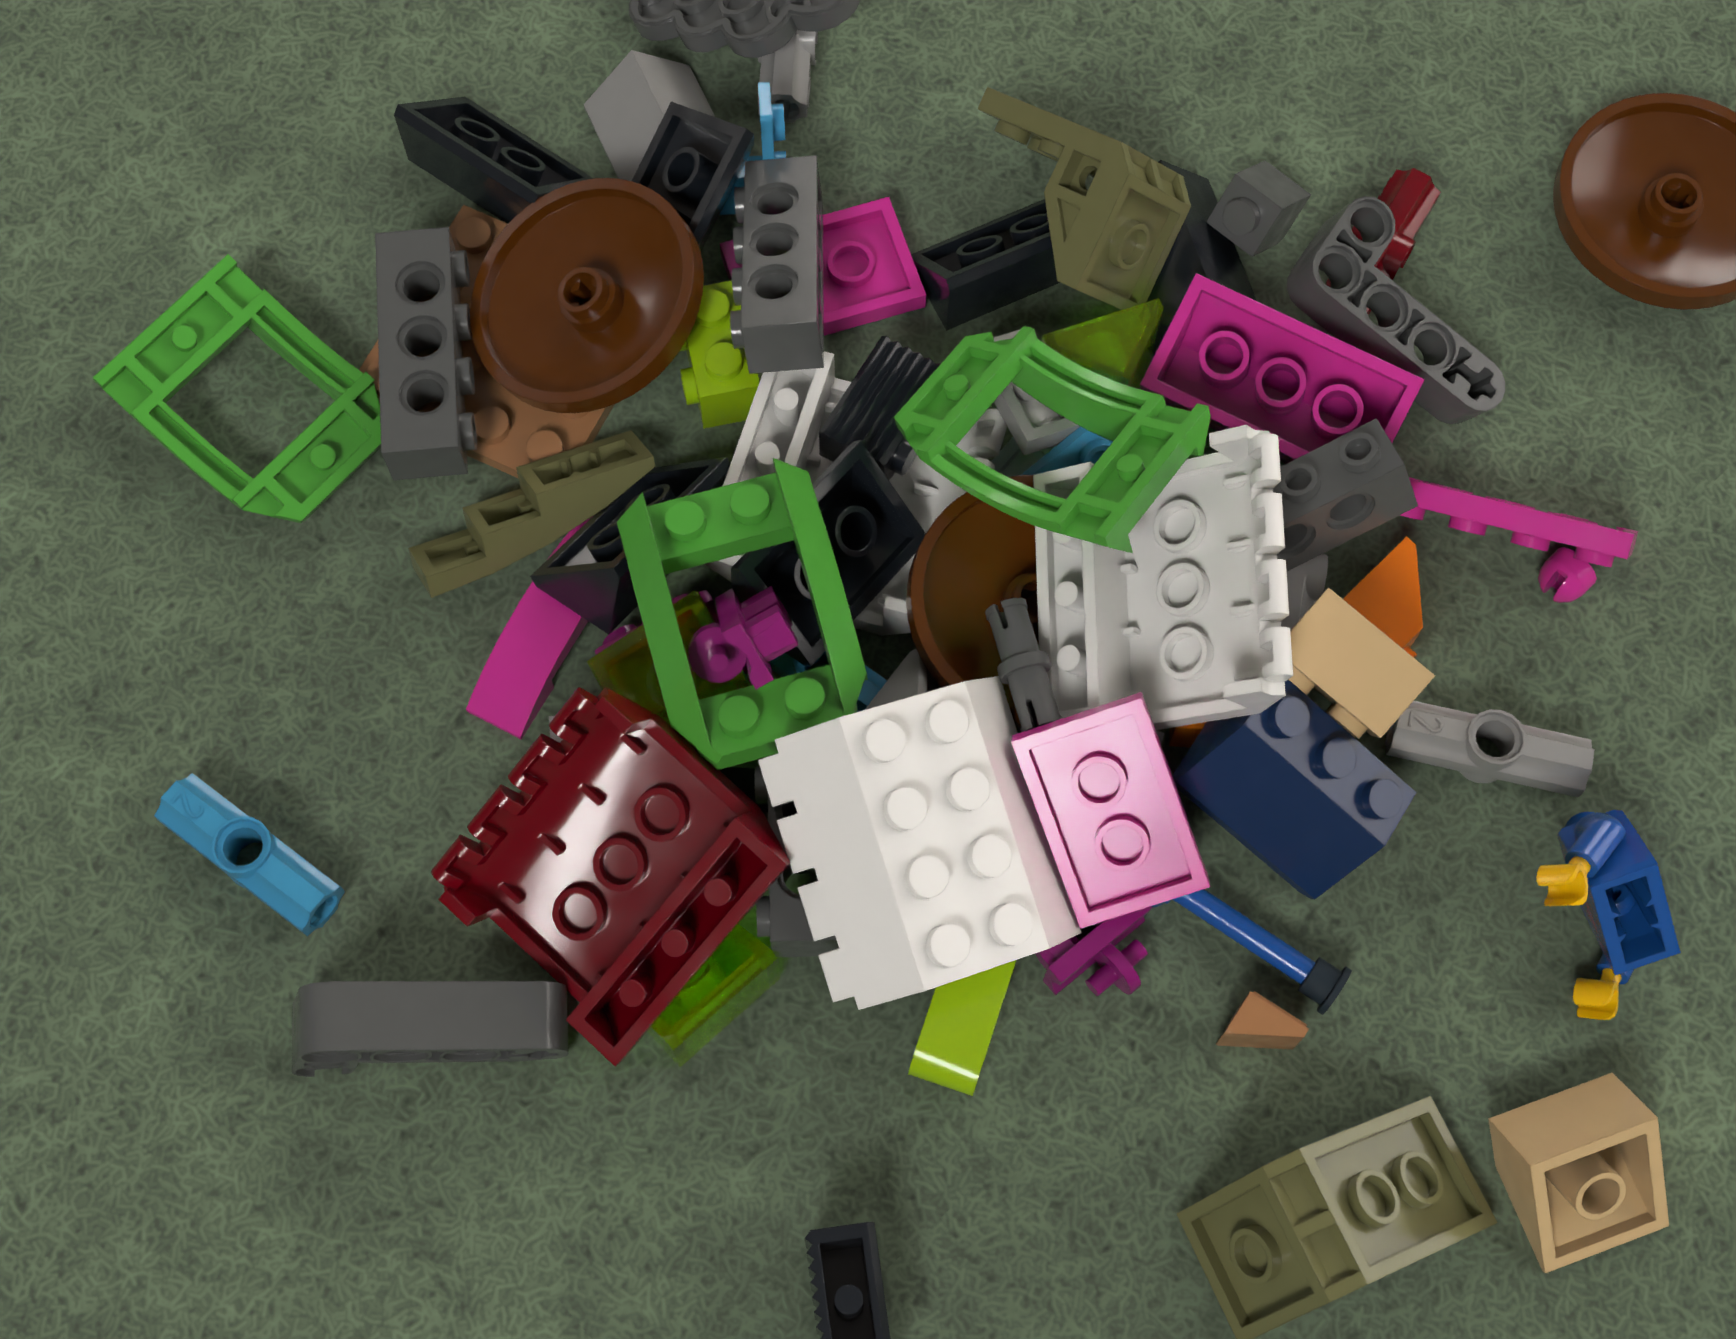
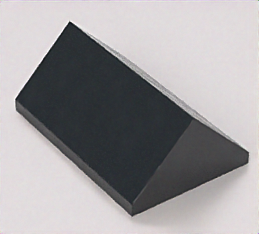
[394,96,594,224]
[632,101,754,252]
[1138,160,1257,358]
[911,199,1061,331]
[731,440,926,666]
[530,457,730,635]

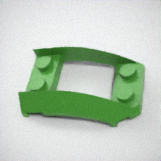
[93,254,381,523]
[894,326,1211,553]
[617,458,868,770]

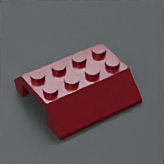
[431,687,791,1067]

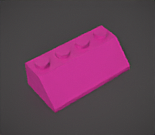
[1140,273,1425,464]

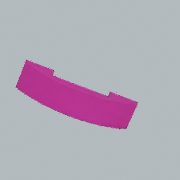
[466,515,594,740]

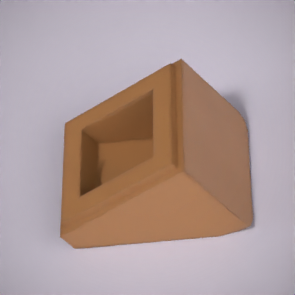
[1216,991,1309,1050]

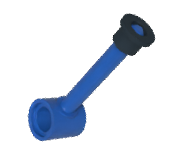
[1152,889,1352,1015]

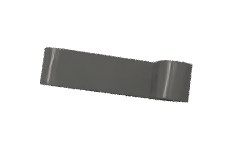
[1287,196,1505,424]
[292,981,569,1077]

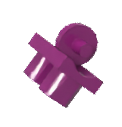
[688,586,799,689]
[1035,906,1152,996]

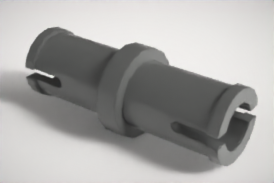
[985,598,1063,732]

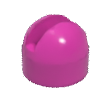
[1538,547,1597,603]

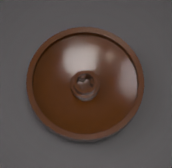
[1553,93,1736,310]
[470,178,704,413]
[906,475,1039,729]

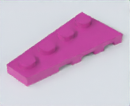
[1400,477,1639,567]

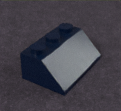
[1172,680,1417,900]

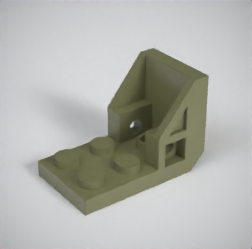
[978,87,1191,317]
[1177,1096,1498,1339]

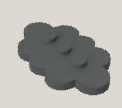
[629,0,860,58]

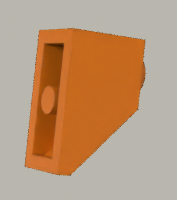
[1343,536,1423,658]

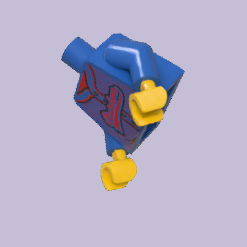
[1536,810,1681,1020]

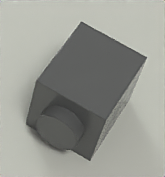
[1206,160,1311,257]

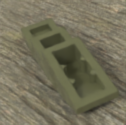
[408,430,655,598]

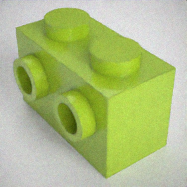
[679,280,759,429]

